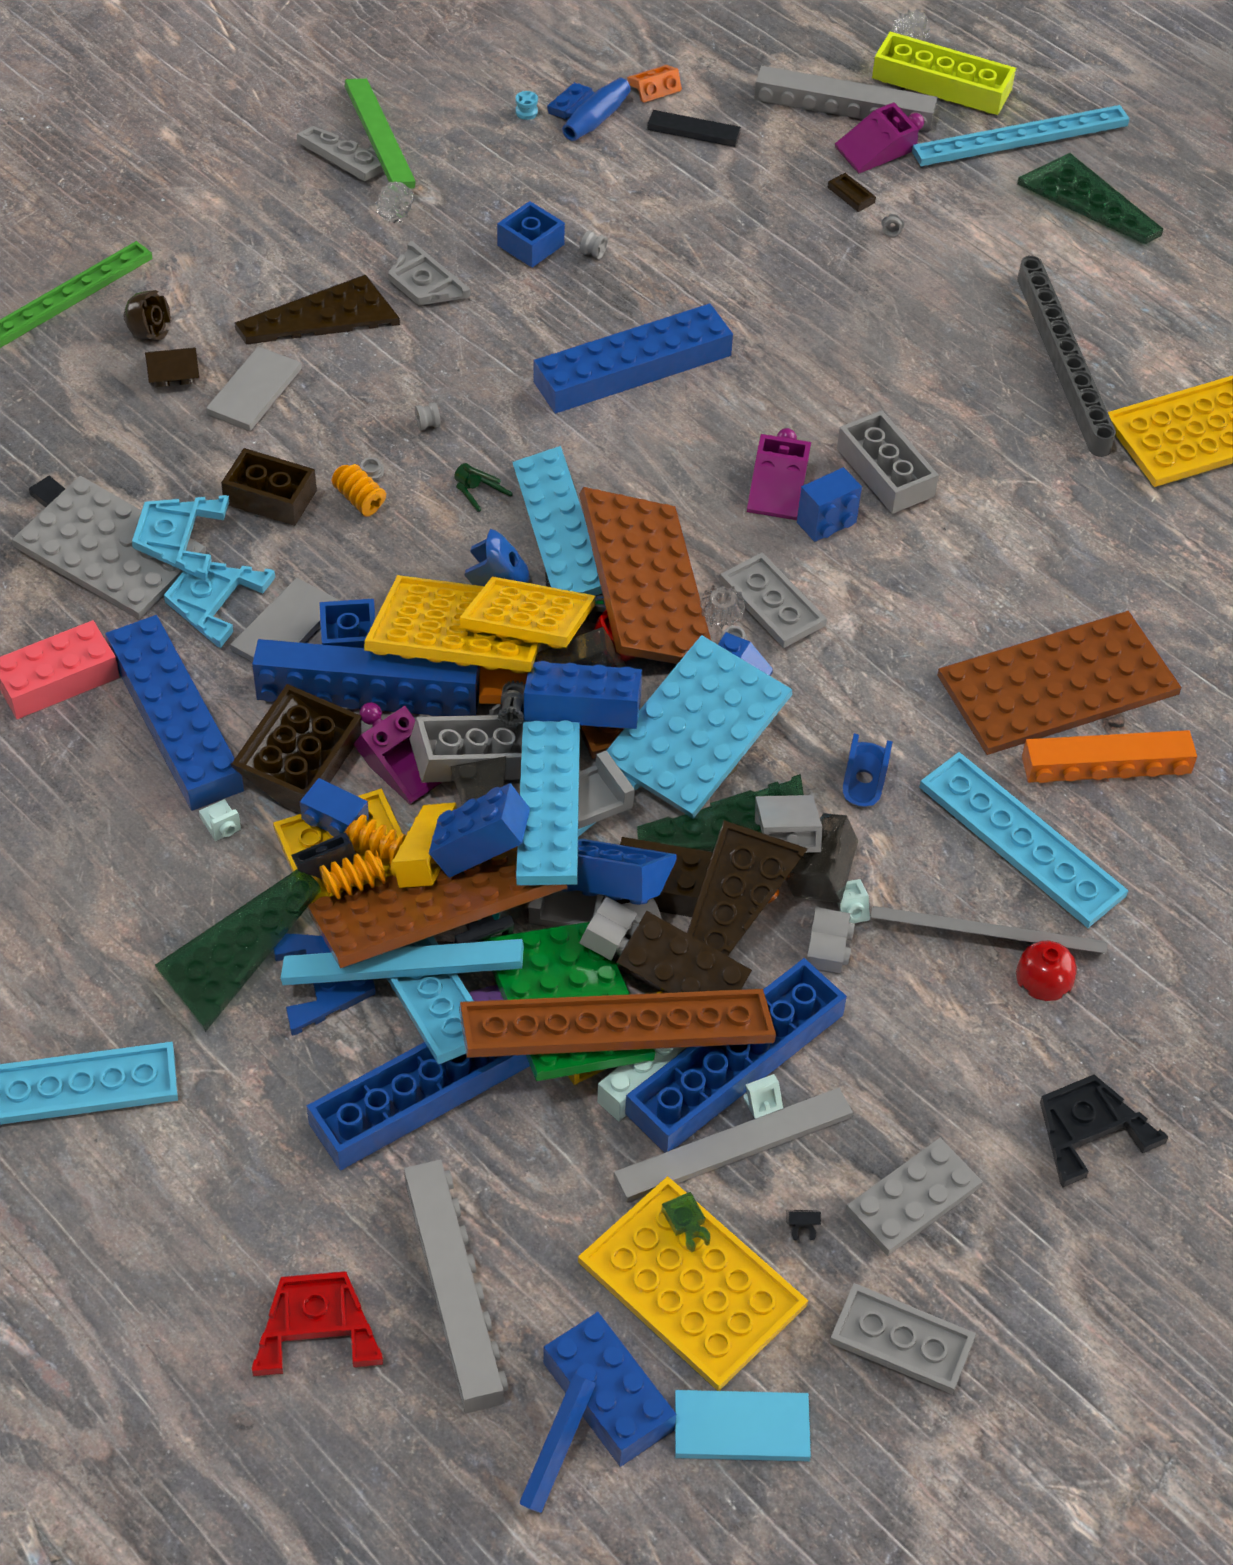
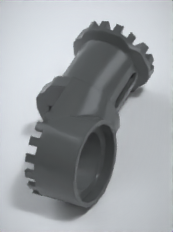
[498,680,526,728]

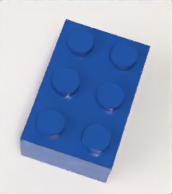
[429,783,530,878]

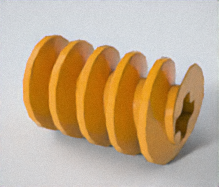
[331,464,386,517]
[345,814,406,867]
[319,850,386,899]

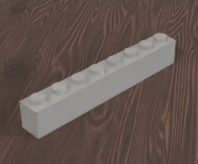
[754,65,937,132]
[404,1160,508,1414]

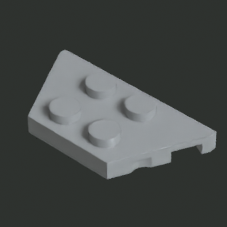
[388,241,470,305]

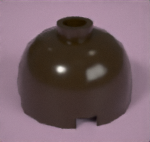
[124,290,171,341]

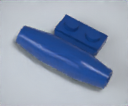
[547,78,631,141]

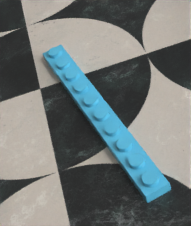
[912,105,1130,166]

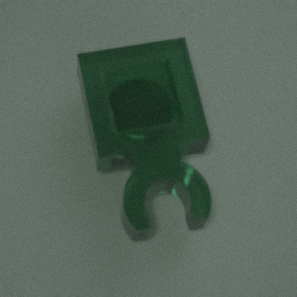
[661,1192,711,1252]

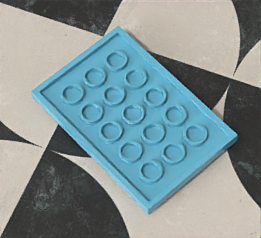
[607,635,792,818]

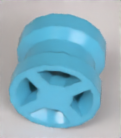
[516,91,538,120]

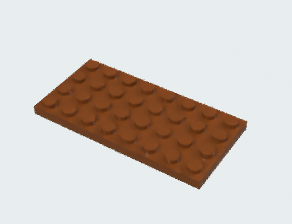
[579,487,711,664]
[937,610,1182,755]
[307,846,567,969]

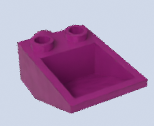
[835,102,924,174]
[746,428,811,520]
[353,702,442,805]

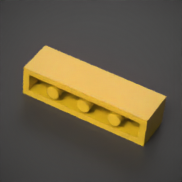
[391,802,457,888]

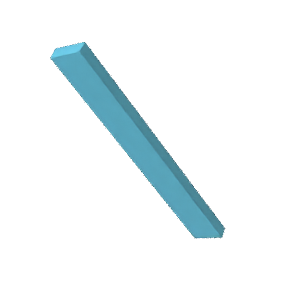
[281,939,524,985]

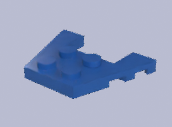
[270,932,375,1036]

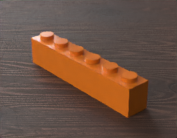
[1022,730,1197,783]

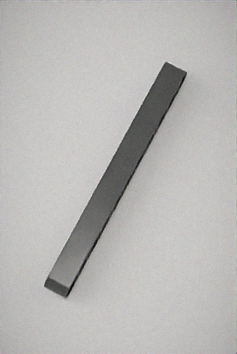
[1017,256,1116,457]

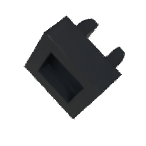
[786,1210,821,1240]

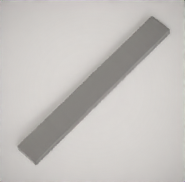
[870,906,1108,953]
[614,1088,853,1203]

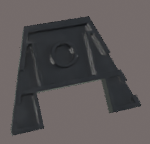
[1040,1074,1168,1187]

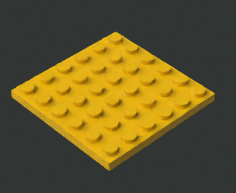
[364,575,541,673]

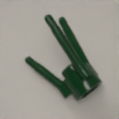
[454,463,513,512]

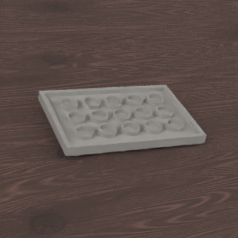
[12,476,206,620]

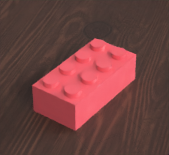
[0,620,120,719]

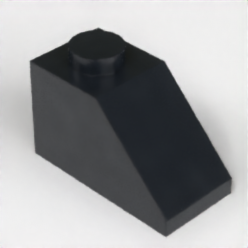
[291,832,356,879]

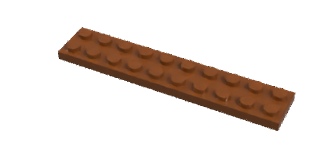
[459,989,776,1058]

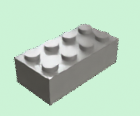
[837,410,939,514]
[410,715,526,782]

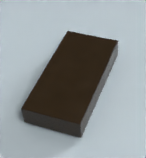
[827,173,876,212]

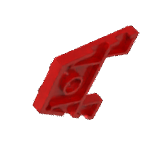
[252,1271,383,1376]

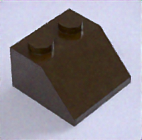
[145,347,200,388]

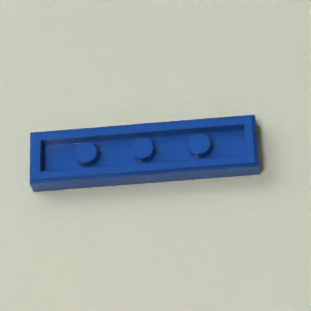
[520,1374,596,1513]

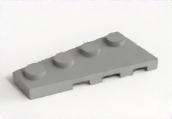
[297,126,384,181]

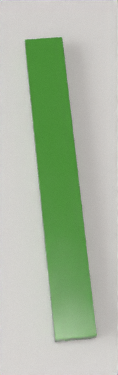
[344,78,416,189]
[0,241,153,348]

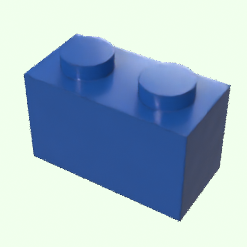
[300,778,369,837]

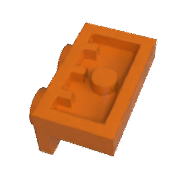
[627,65,682,102]

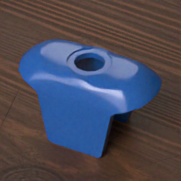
[464,529,529,586]
[843,733,893,806]

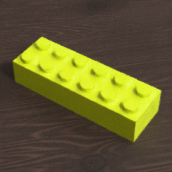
[872,32,1016,115]

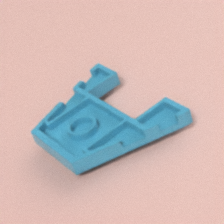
[132,495,229,580]
[164,562,275,648]

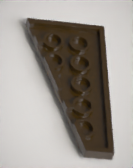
[235,274,400,345]

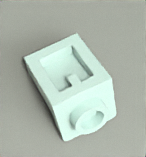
[199,799,241,841]
[832,879,870,923]
[743,1074,783,1119]

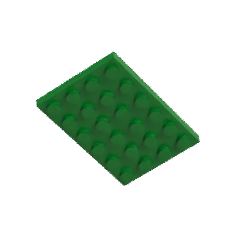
[484,922,656,1081]

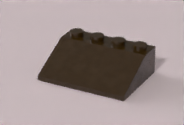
[231,684,362,814]

